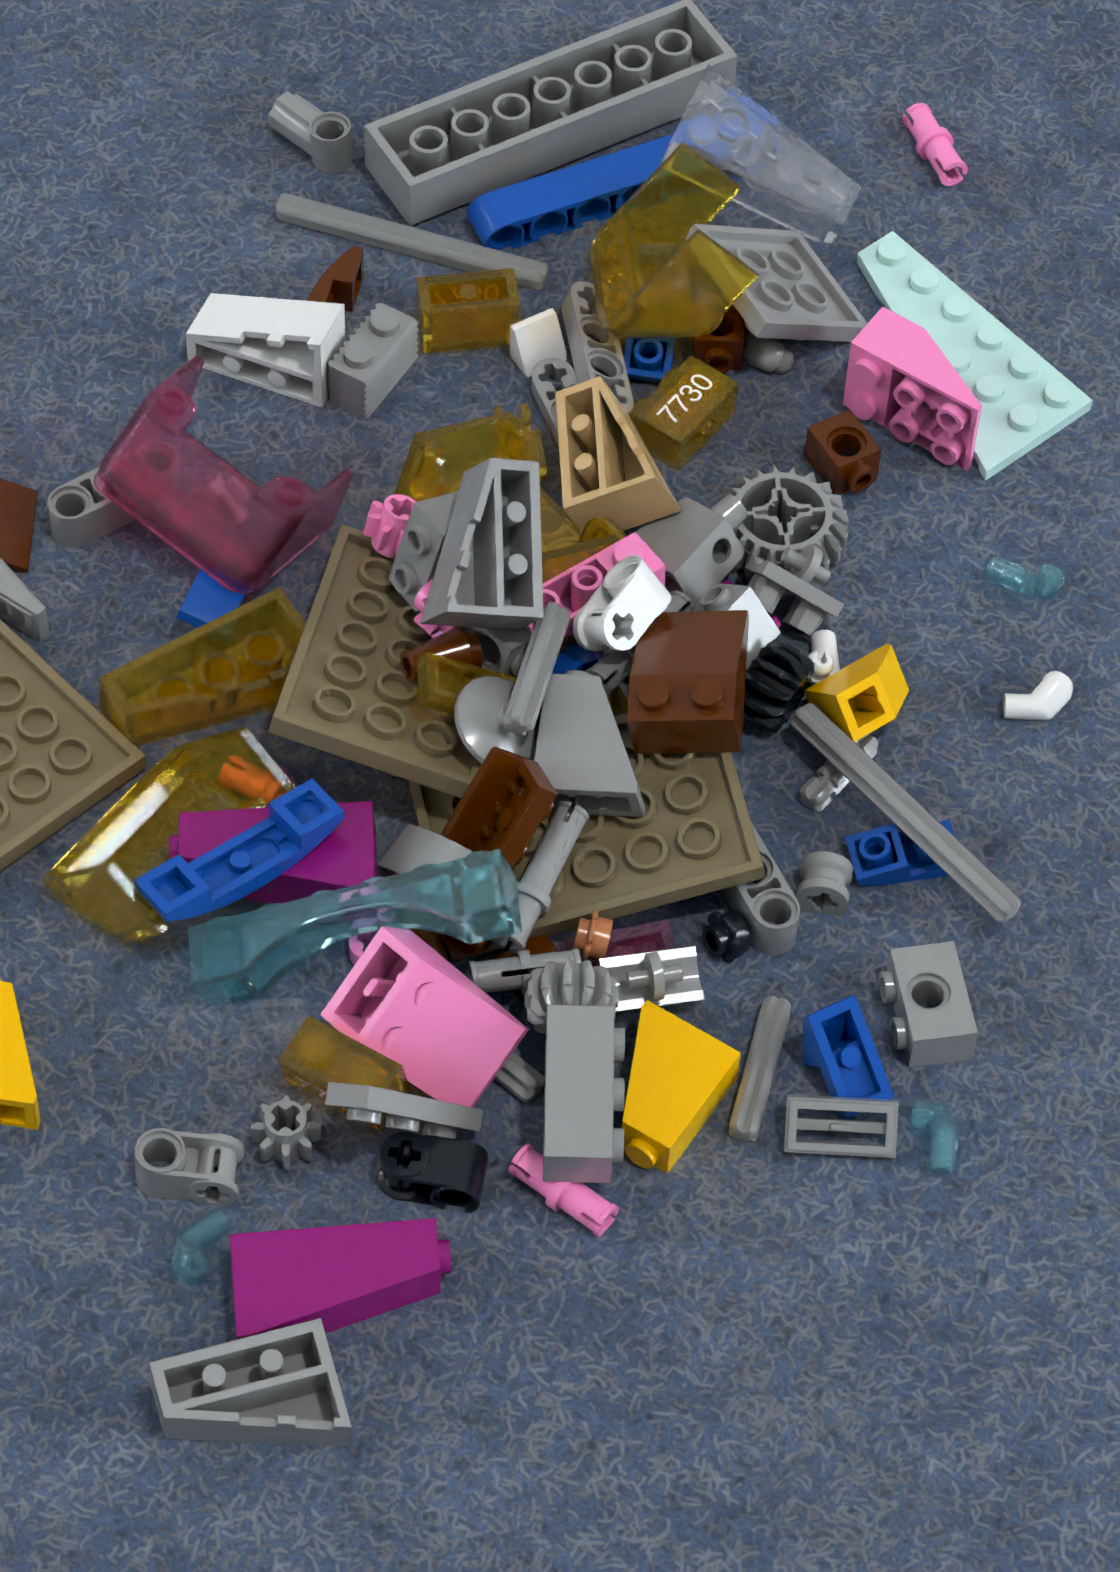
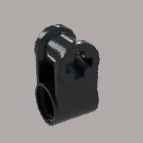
[378,1132,489,1213]

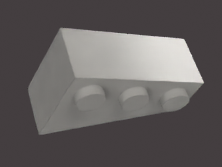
[420,458,544,630]
[149,1318,352,1447]

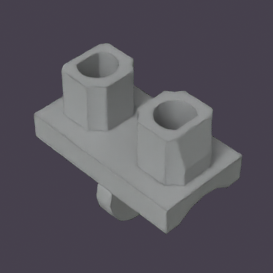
[745,544,844,636]
[597,946,704,1014]

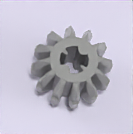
[524,958,619,1033]

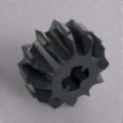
[744,639,814,731]

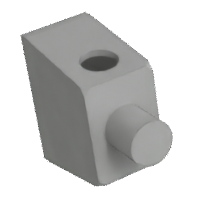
[636,493,748,608]

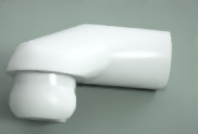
[808,630,840,686]
[1003,671,1073,720]

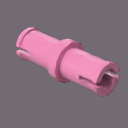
[902,103,968,186]
[508,1143,619,1237]

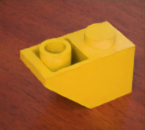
[804,644,909,742]

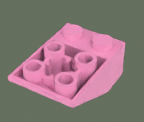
[843,307,982,471]
[320,926,529,1108]

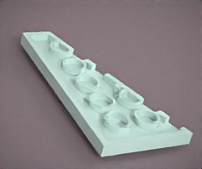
[856,231,1093,481]

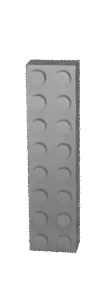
[364,0,737,226]

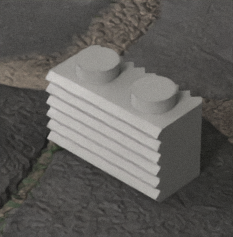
[328,303,419,419]

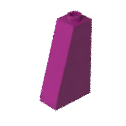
[169,801,379,920]
[230,1218,451,1340]

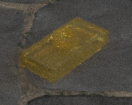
[417,652,517,715]

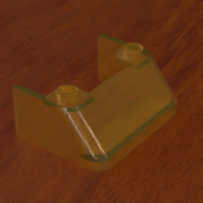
[590,142,758,339]
[42,726,296,943]

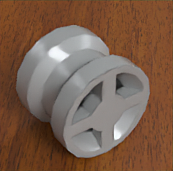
[796,851,853,916]

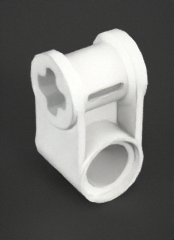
[573,555,671,652]

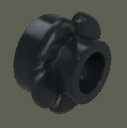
[702,911,751,963]

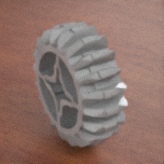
[720,464,849,583]

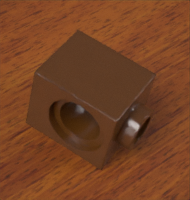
[692,296,744,374]
[804,409,881,495]

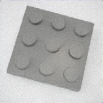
[685,224,868,342]

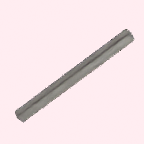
[275,193,548,290]
[791,703,1021,923]

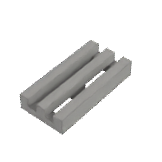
[783,1094,899,1158]

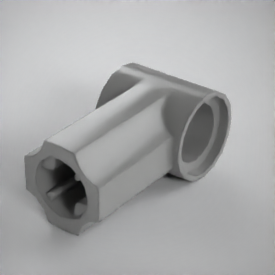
[268,91,354,173]

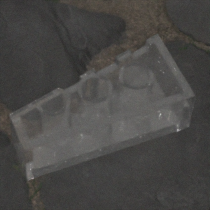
[660,64,862,247]

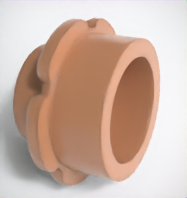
[572,910,613,962]

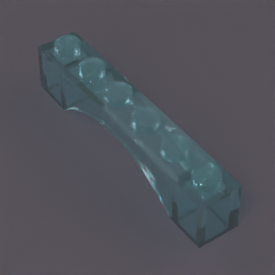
[188,849,522,1006]

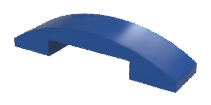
[134,778,345,922]

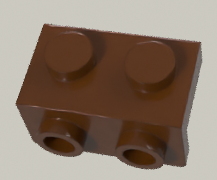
[442,747,557,883]

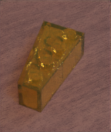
[99,587,306,745]

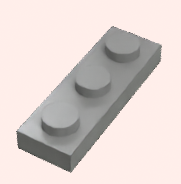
[325,1082,483,1140]

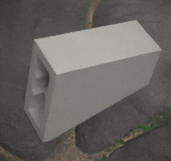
[534,670,645,817]

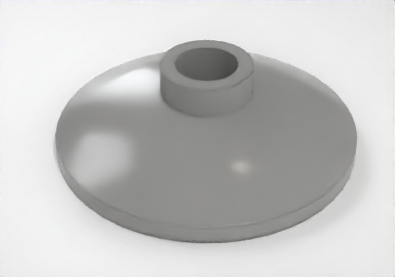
[454,676,541,764]

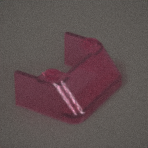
[96,356,353,593]

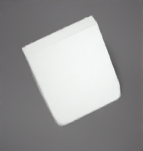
[510,308,567,377]

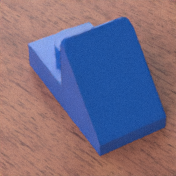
[803,995,895,1119]

